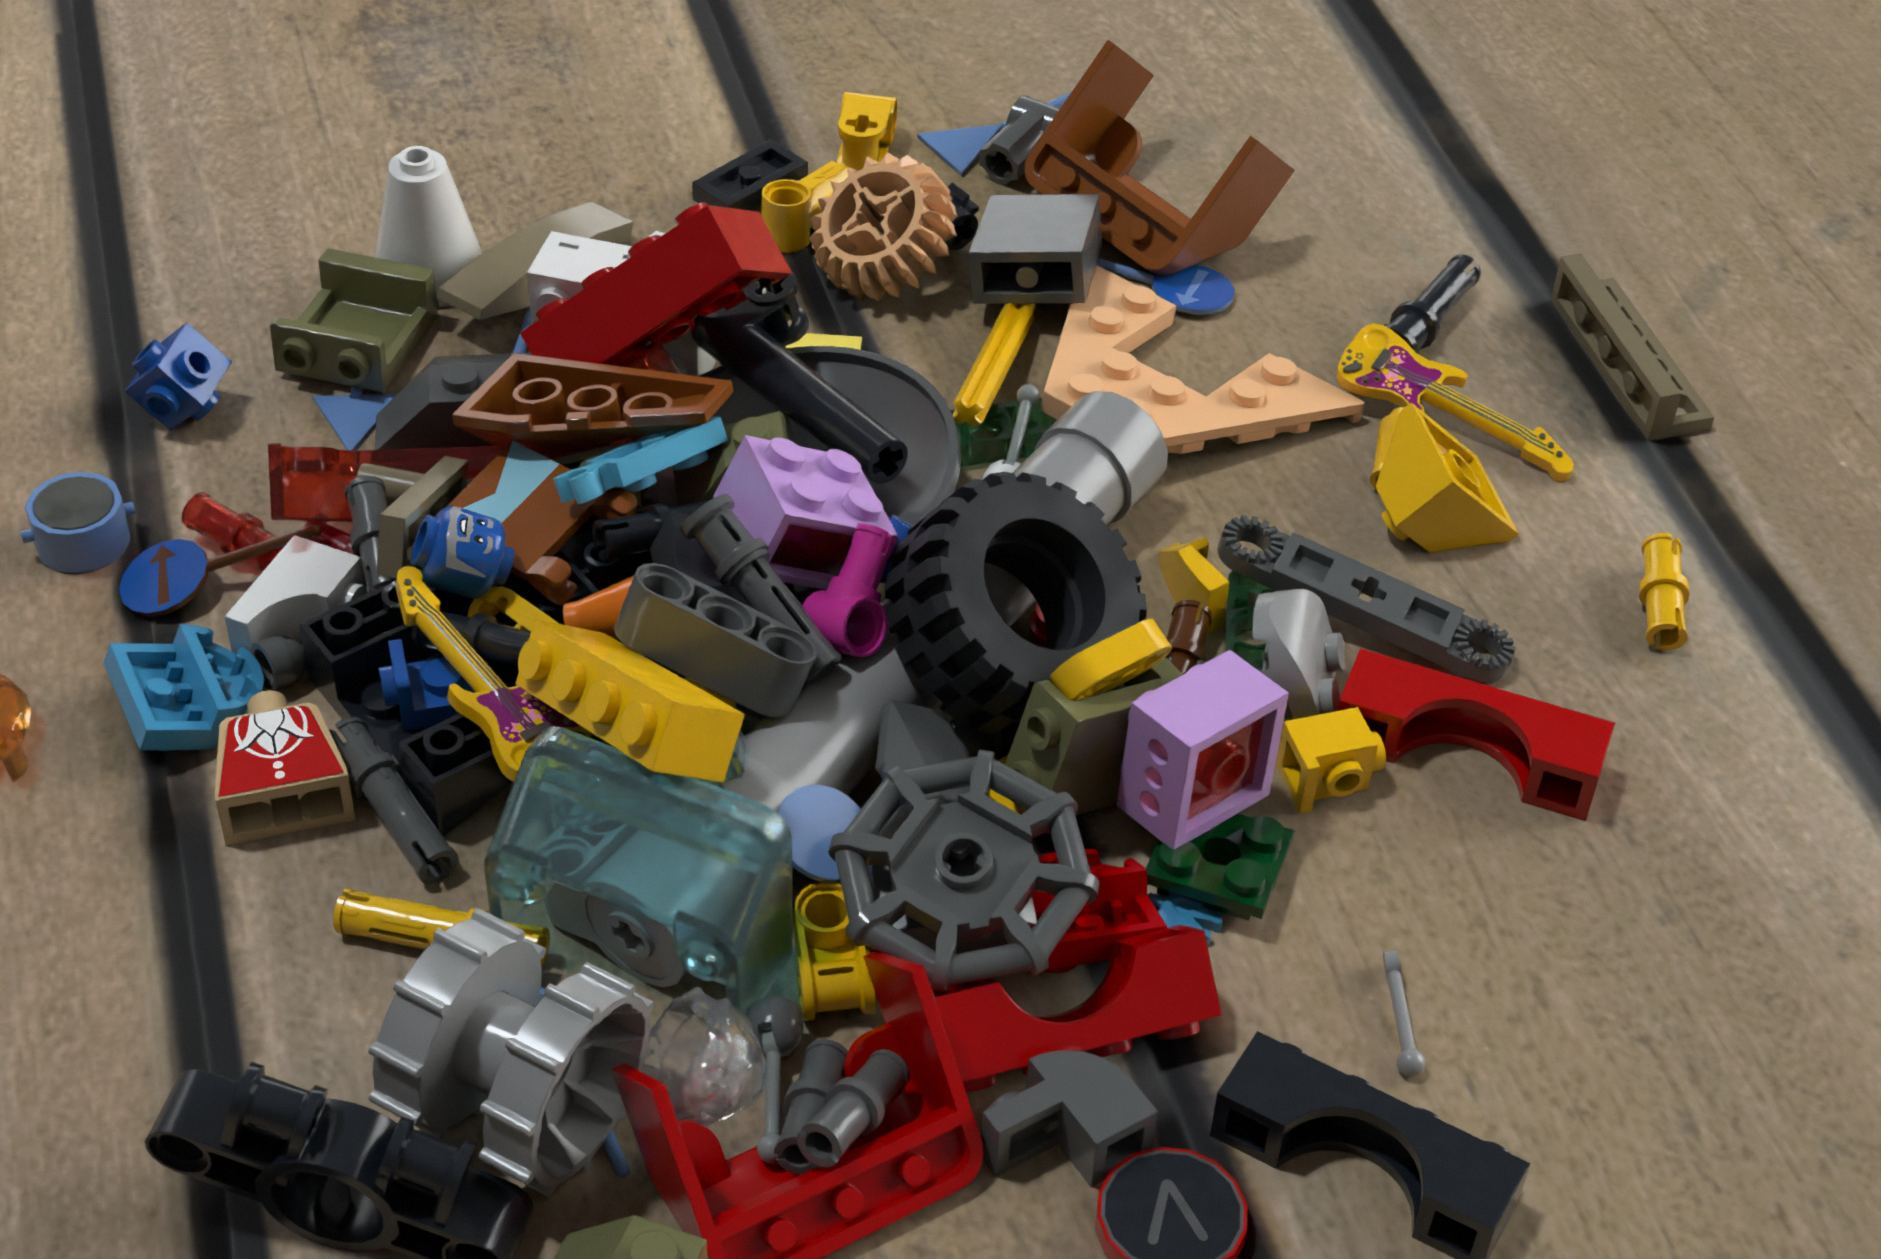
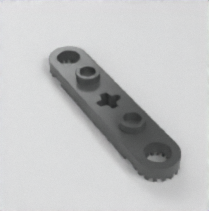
[1217,515,1516,682]

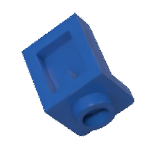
[379,639,475,731]

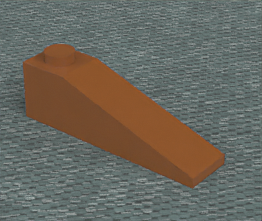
[452,353,734,454]

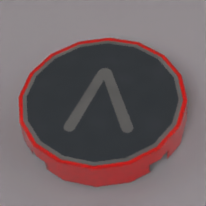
[1095,1147,1248,1259]

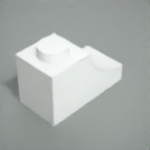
[225,535,367,654]

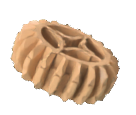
[809,153,958,302]

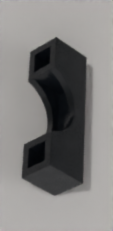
[1210,1031,1530,1259]

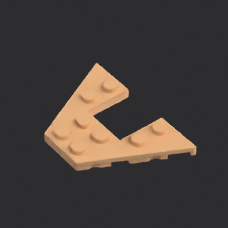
[1040,265,1365,454]

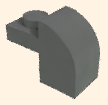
[981,1050,1158,1187]

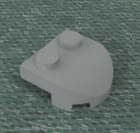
[1253,589,1346,719]

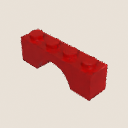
[1337,648,1615,821]
[932,925,1222,1093]

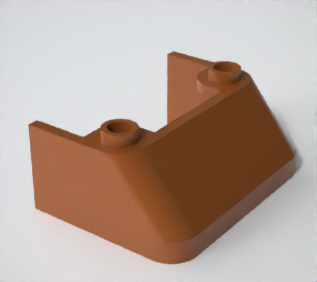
[1025,40,1295,276]

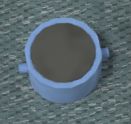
[20,472,136,574]

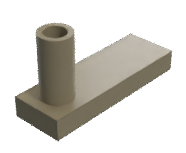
[356,456,468,579]

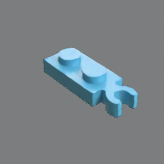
[553,417,728,504]

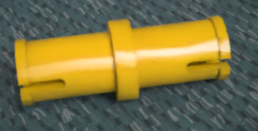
[1639,533,1690,651]

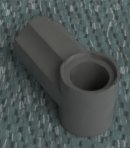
[979,95,1060,186]

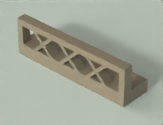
[1551,253,1715,441]

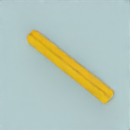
[953,303,1036,427]

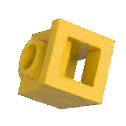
[1276,707,1386,814]

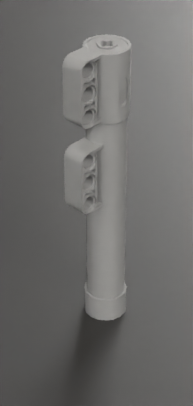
[532,391,1168,987]

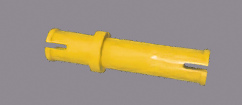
[333,888,550,969]

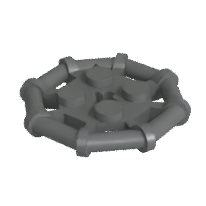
[828,750,1100,992]

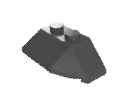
[375,353,616,461]

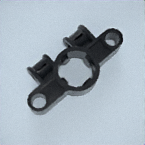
[145,1062,533,1259]

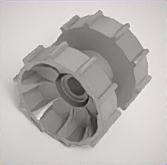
[368,908,655,1197]

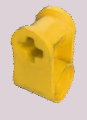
[837,92,898,172]
[794,881,876,1021]

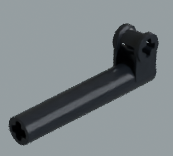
[692,271,908,484]

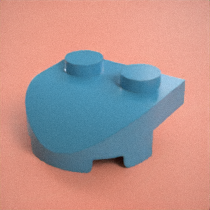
[103,624,264,751]

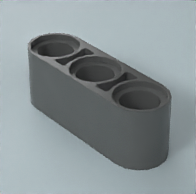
[614,563,817,717]

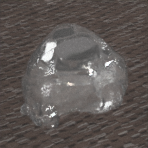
[641,987,767,1126]

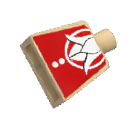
[214,690,356,846]

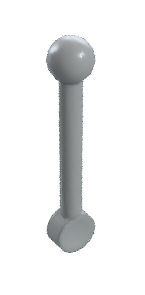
[1383,950,1426,1077]

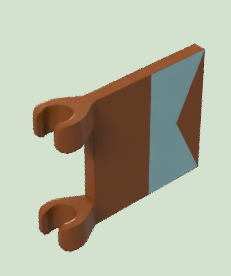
[448,440,638,606]

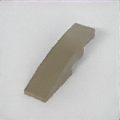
[437,202,634,320]

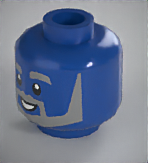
[411,506,514,599]

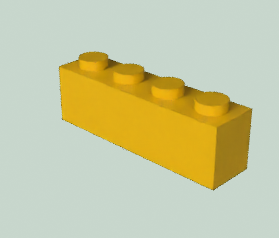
[515,619,745,783]

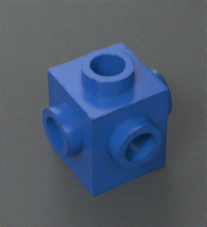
[125,322,232,431]

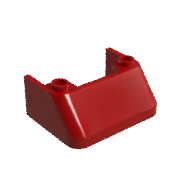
[611,951,984,1259]

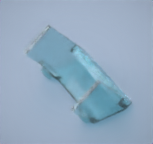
[484,727,793,1035]

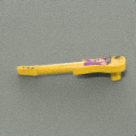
[1336,323,1574,482]
[395,566,591,787]

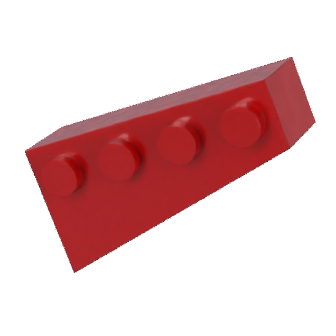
[520,203,792,368]

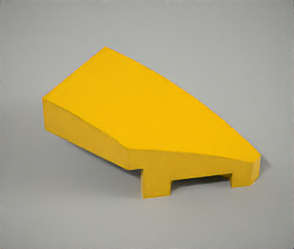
[1158,537,1230,634]

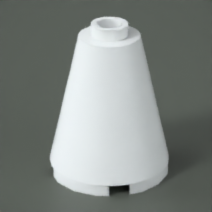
[375,146,483,308]

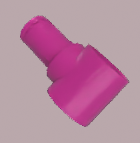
[802,523,898,658]

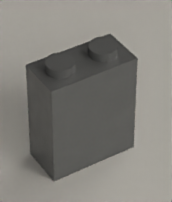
[969,194,1102,304]

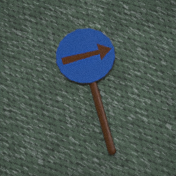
[119,524,322,617]

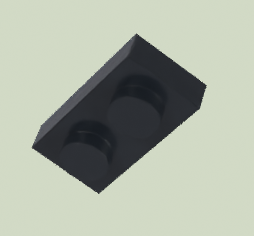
[692,139,808,211]

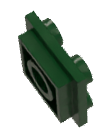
[1146,800,1295,921]

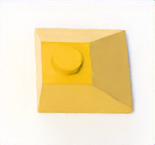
[1375,403,1519,553]

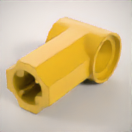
[761,161,848,253]

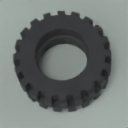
[885,472,1147,738]

